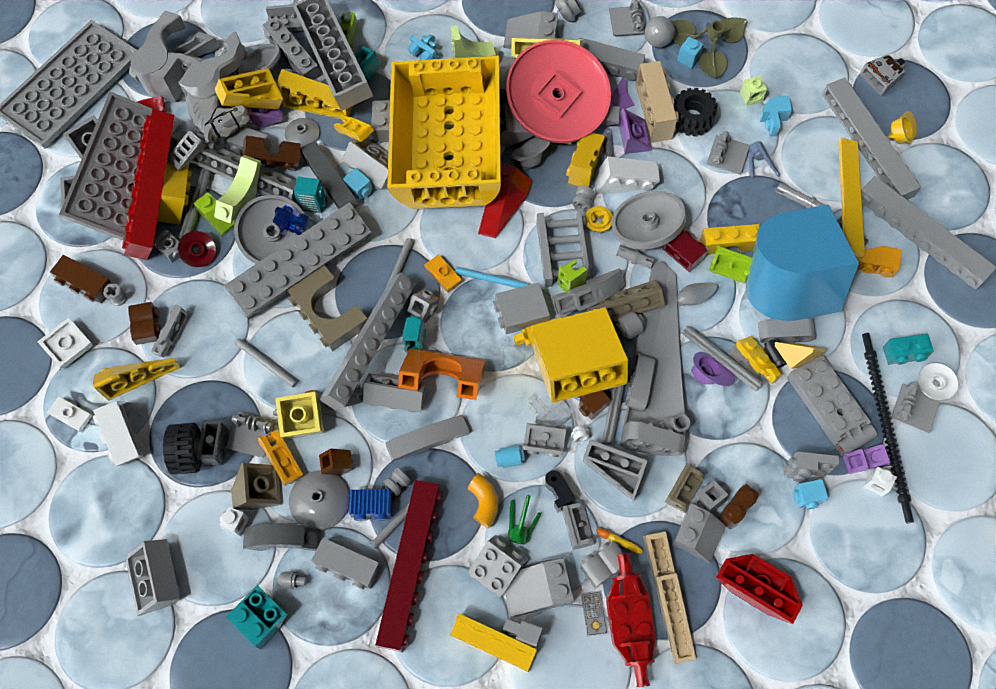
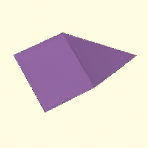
[610,76,635,110]

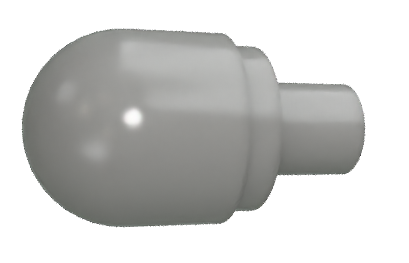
[277,572,307,589]

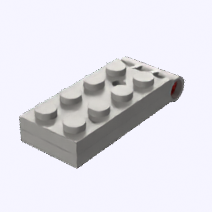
[787,355,877,456]

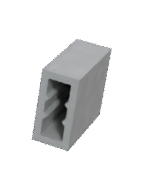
[493,282,550,334]

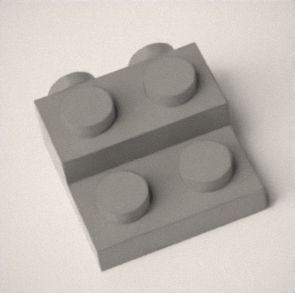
[784,451,839,482]

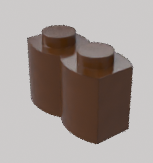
[128,302,161,345]
[718,484,759,529]

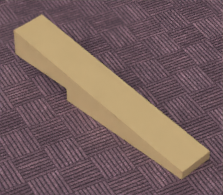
[643,532,696,664]

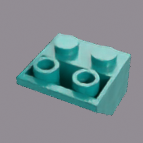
[226,585,287,649]

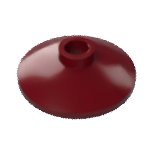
[177,231,216,268]

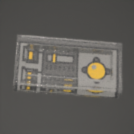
[580,590,608,637]

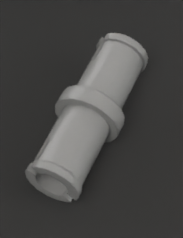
[616,244,655,269]

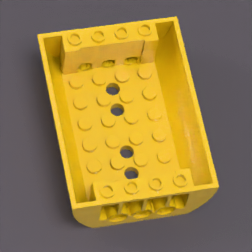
[387,56,501,209]

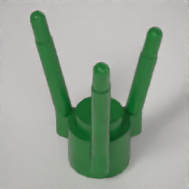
[507,494,541,545]

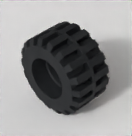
[674,88,718,137]
[163,422,202,475]

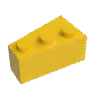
[215,68,283,109]
[566,133,605,187]
[157,160,192,225]

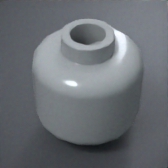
[615,311,645,340]

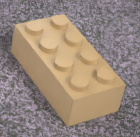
[636,61,679,143]

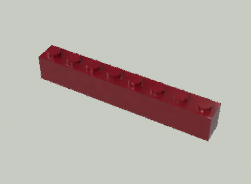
[375,480,442,652]

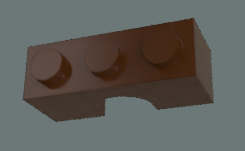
[242,135,301,170]

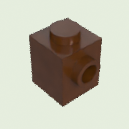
[579,391,611,420]
[319,448,353,475]

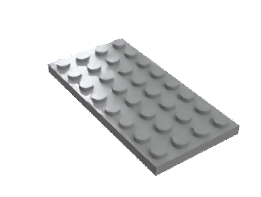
[0,20,137,149]
[59,91,180,240]

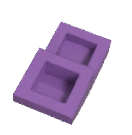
[843,444,891,474]

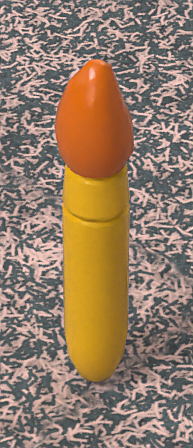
[596,528,643,554]

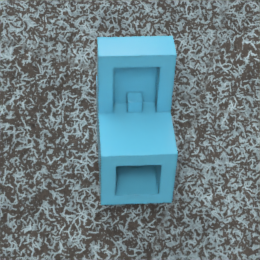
[760,96,792,137]

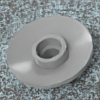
[285,118,320,148]

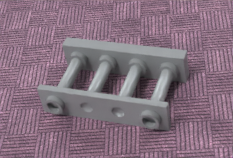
[536,209,593,287]

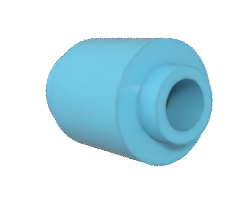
[495,445,525,468]

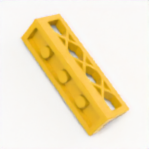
[450,613,537,672]

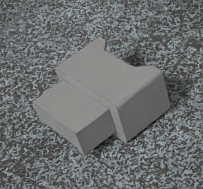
[503,619,543,648]

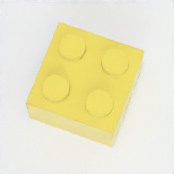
[275,392,324,439]

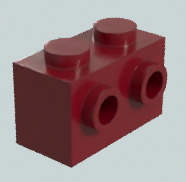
[662,230,707,273]

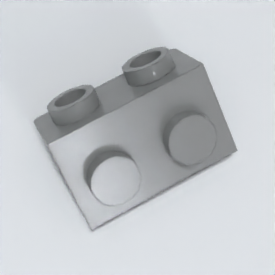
[266,4,303,32]
[523,423,566,457]

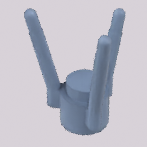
[747,141,780,178]

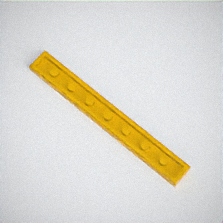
[838,138,865,258]

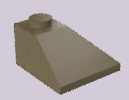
[232,463,281,510]

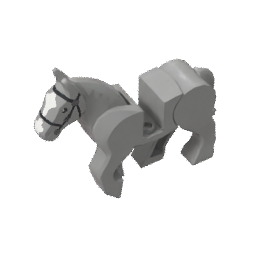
[129,11,250,150]

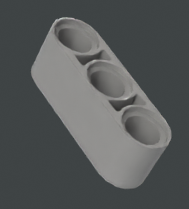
[758,318,816,344]

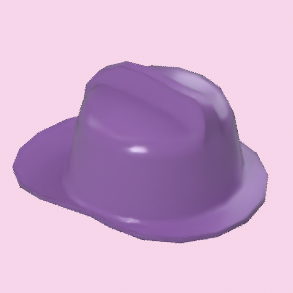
[691,352,735,386]

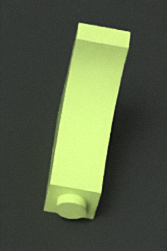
[451,25,499,58]
[214,155,261,224]

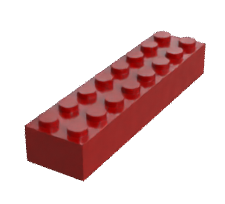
[122,109,175,260]

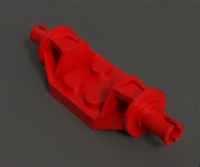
[606,553,656,687]

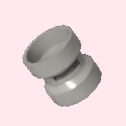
[572,186,594,211]
[383,468,411,496]

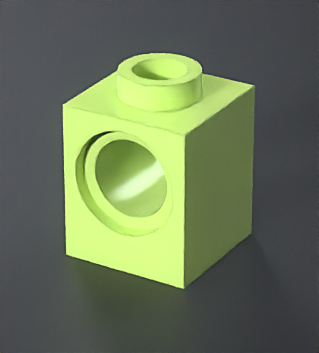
[740,76,767,106]

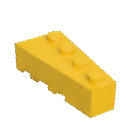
[276,69,353,119]

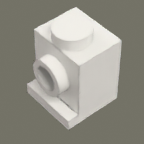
[863,467,897,496]
[219,507,249,536]

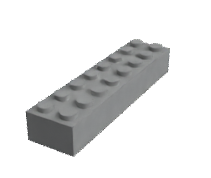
[292,0,373,111]
[224,202,371,319]

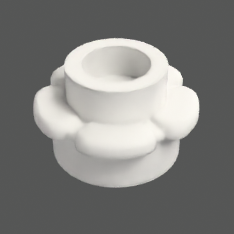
[571,426,589,443]

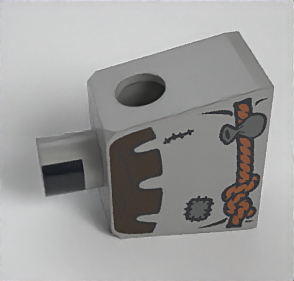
[860,55,906,97]

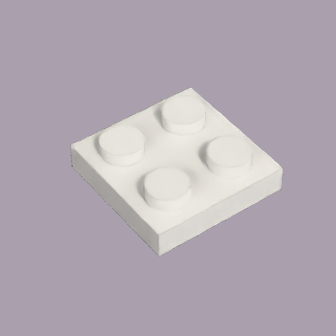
[37,318,93,370]

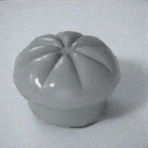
[555,0,582,21]

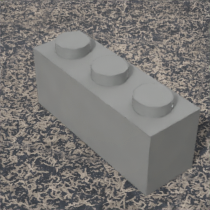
[363,373,426,412]
[311,538,381,590]

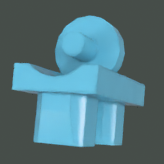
[407,34,440,60]

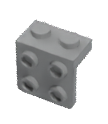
[468,535,529,597]

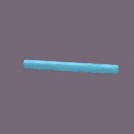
[455,267,529,288]

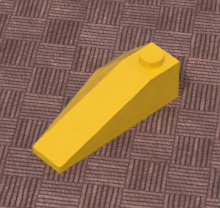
[93,358,181,401]

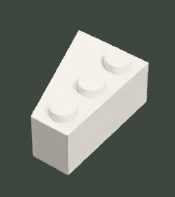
[593,157,660,194]
[93,401,143,466]

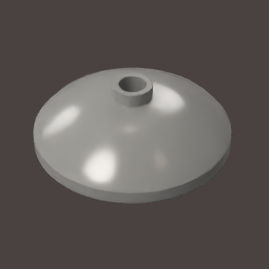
[236,44,281,75]
[289,471,350,531]

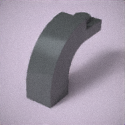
[243,523,319,551]

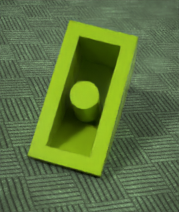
[194,192,235,236]

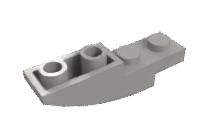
[552,268,625,315]

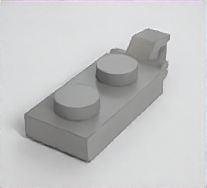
[151,305,189,358]

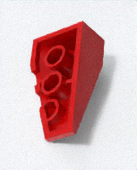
[478,163,532,239]

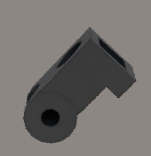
[545,470,576,513]

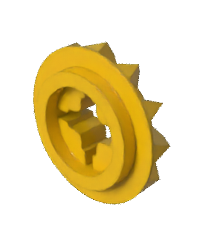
[585,206,613,234]

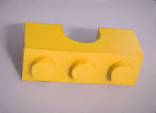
[700,224,759,255]

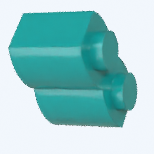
[402,316,426,353]

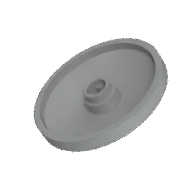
[612,191,686,250]
[234,195,309,264]

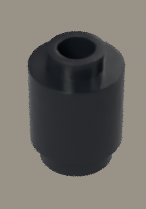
[763,339,787,369]

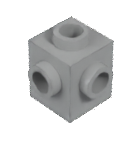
[407,289,439,320]

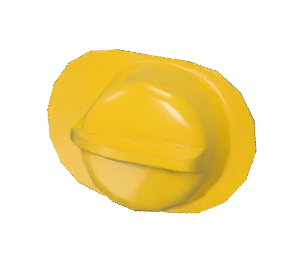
[888,111,917,144]

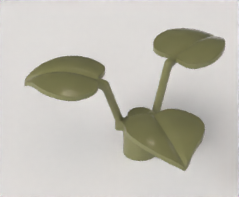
[671,17,746,78]

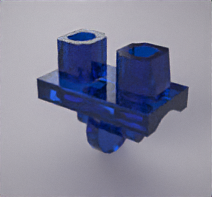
[273,205,309,235]

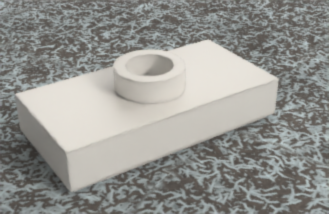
[47,397,92,432]

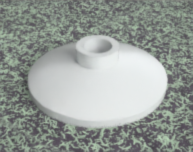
[918,363,958,400]

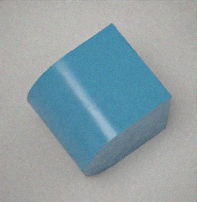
[746,204,859,321]

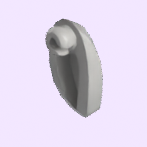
[677,283,717,306]

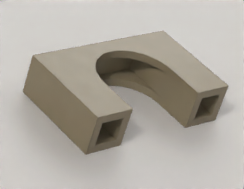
[287,265,367,352]

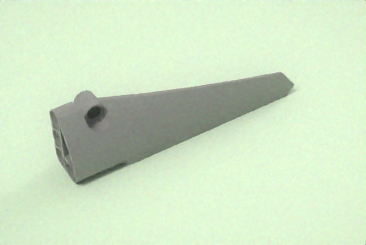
[620,261,690,456]

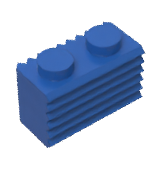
[349,489,393,521]

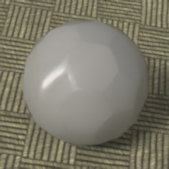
[644,16,675,47]

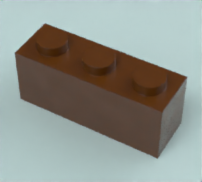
[50,255,113,304]

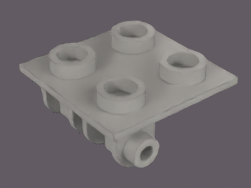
[609,0,646,36]
[706,131,750,175]
[891,383,940,433]
[226,412,276,458]

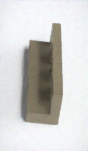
[586,280,665,322]

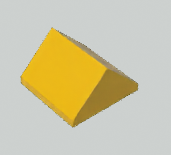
[775,342,827,369]

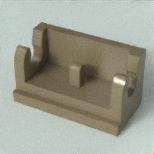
[665,463,704,513]

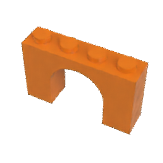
[398,348,485,400]

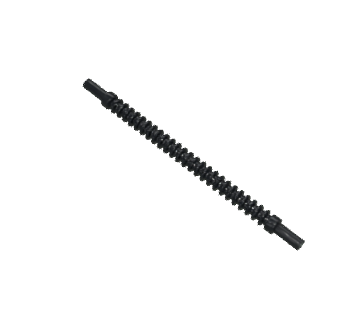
[862,333,914,524]

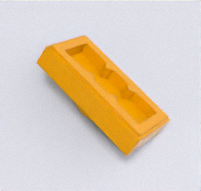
[424,254,462,293]

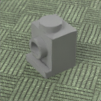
[153,229,180,263]
[694,481,728,513]

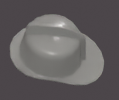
[511,137,550,170]

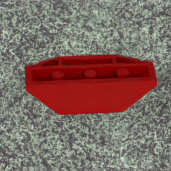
[716,554,803,624]

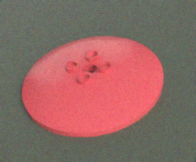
[506,40,611,143]

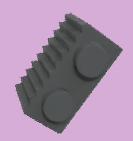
[197,420,228,466]

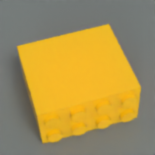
[531,307,628,403]

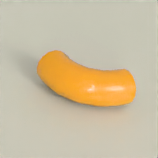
[468,473,498,529]

